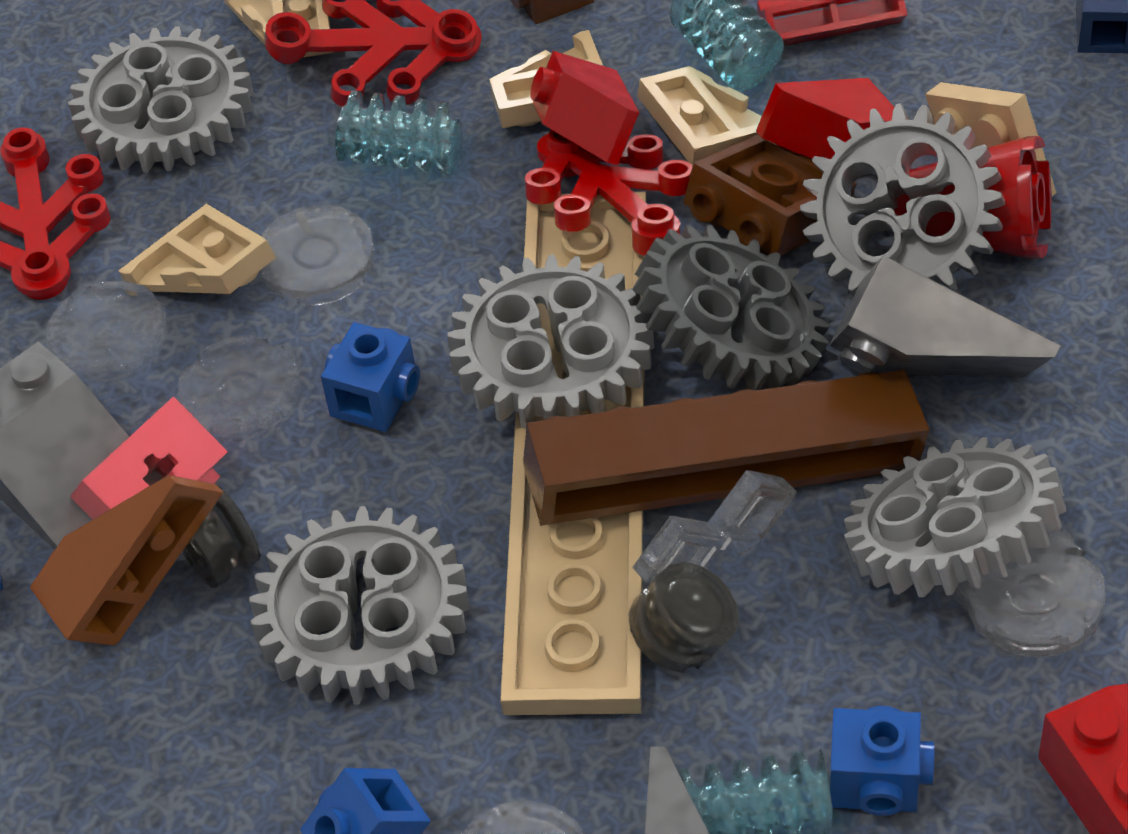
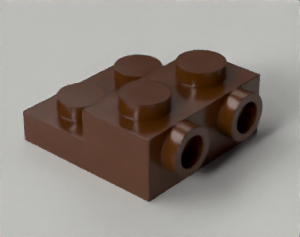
[683,134,857,256]

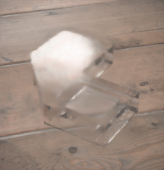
[632,470,797,588]

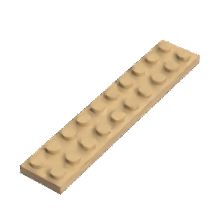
[501,192,646,715]

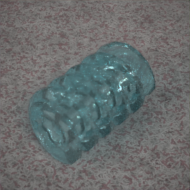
[669,0,784,92]
[335,90,463,175]
[678,748,833,834]

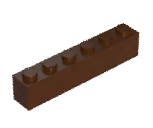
[523,370,929,526]

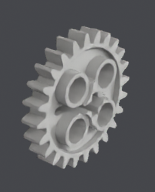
[68,26,254,173]
[800,103,1005,295]
[447,255,654,429]
[844,437,1066,597]
[249,506,470,704]

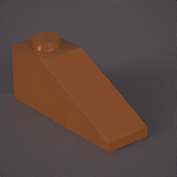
[30,475,223,645]

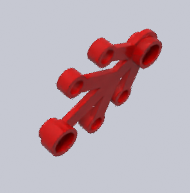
[265,0,482,108]
[0,128,111,300]
[525,130,692,256]

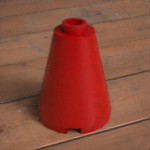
[894,136,1052,259]

